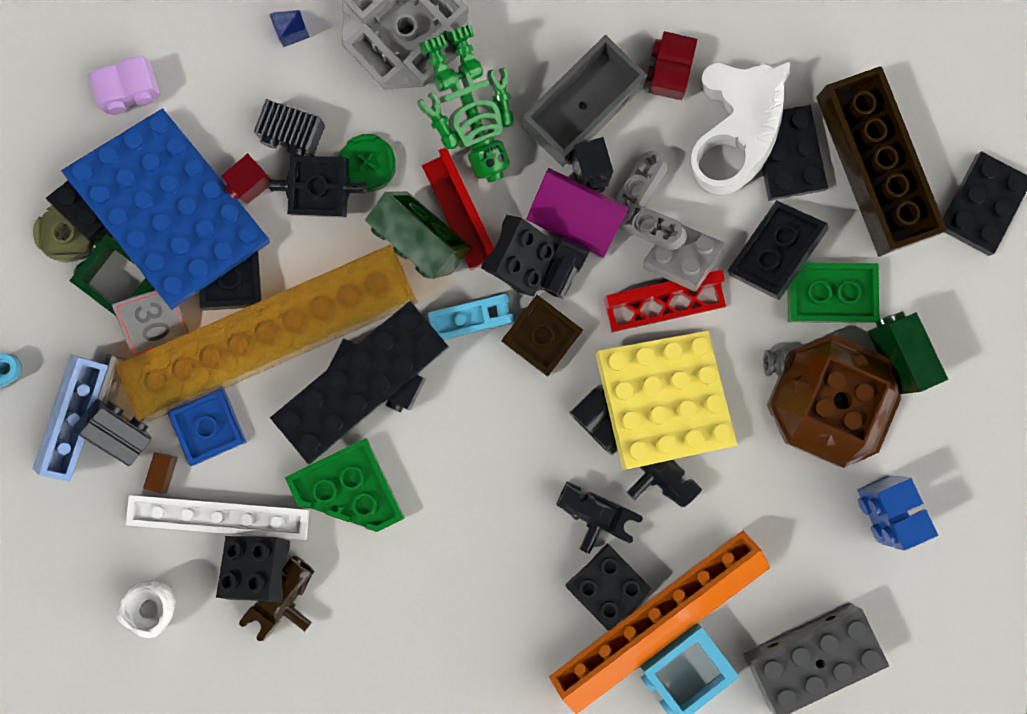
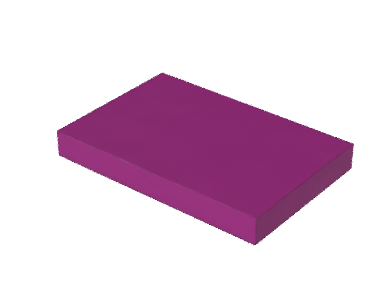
[526,168,629,258]

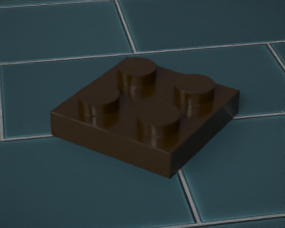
[501,294,583,377]

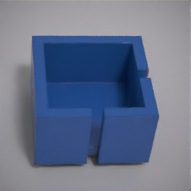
[857,476,939,551]

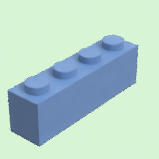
[33,355,108,481]

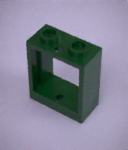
[69,234,155,316]

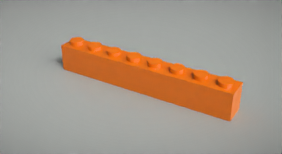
[548,530,770,714]

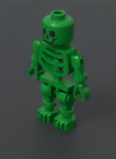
[418,24,513,183]

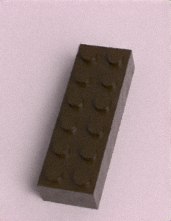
[816,66,947,257]

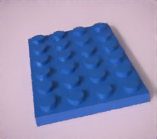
[61,108,270,310]

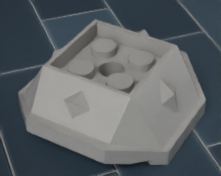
[342,0,469,90]

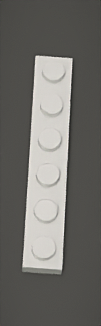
[126,495,310,540]

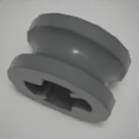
[763,349,785,376]

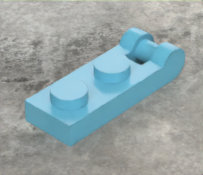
[428,294,515,340]

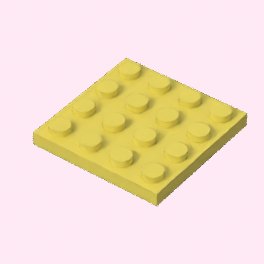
[595,331,737,470]

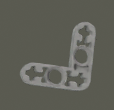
[615,150,687,250]

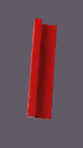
[422,147,494,271]
[604,270,726,333]

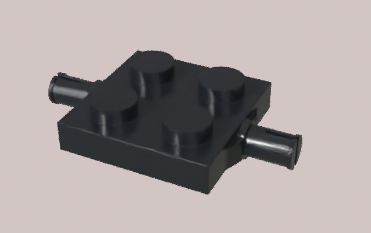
[269,156,367,218]

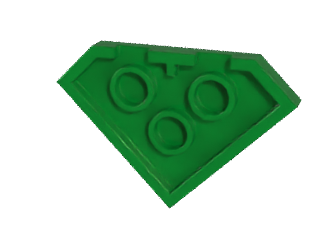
[284,438,405,532]

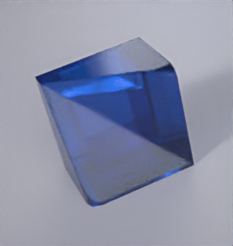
[269,10,310,47]

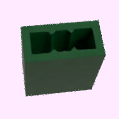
[868,311,949,394]

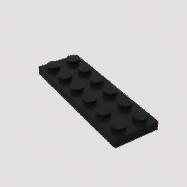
[270,301,450,464]

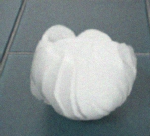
[117,580,176,639]

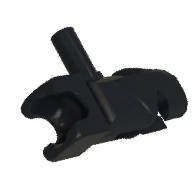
[627,460,702,508]
[556,481,643,554]

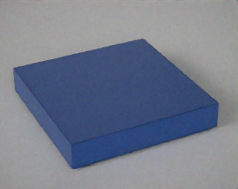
[167,388,247,467]

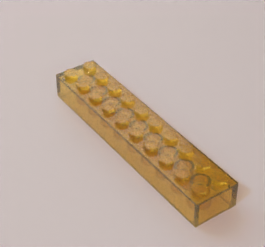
[115,244,418,421]

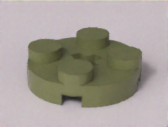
[33,206,96,263]

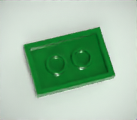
[787,263,880,323]

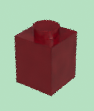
[221,153,271,205]

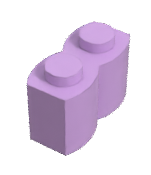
[88,56,160,115]

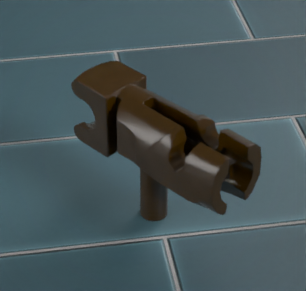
[239,556,315,641]

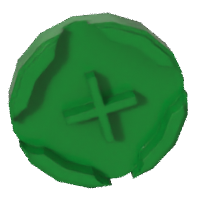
[338,134,396,192]

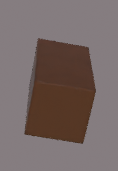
[143,452,178,494]

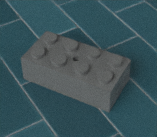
[522,35,648,167]
[743,603,890,714]

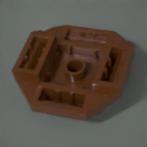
[767,335,901,468]

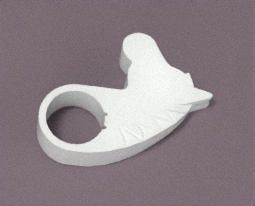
[691,62,790,195]

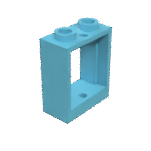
[641,623,739,714]

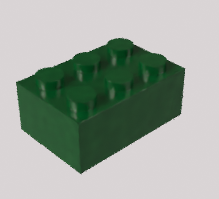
[364,191,472,279]

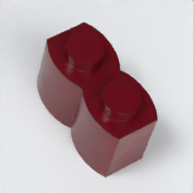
[645,31,698,101]

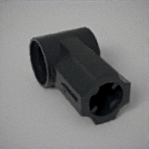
[541,236,591,299]

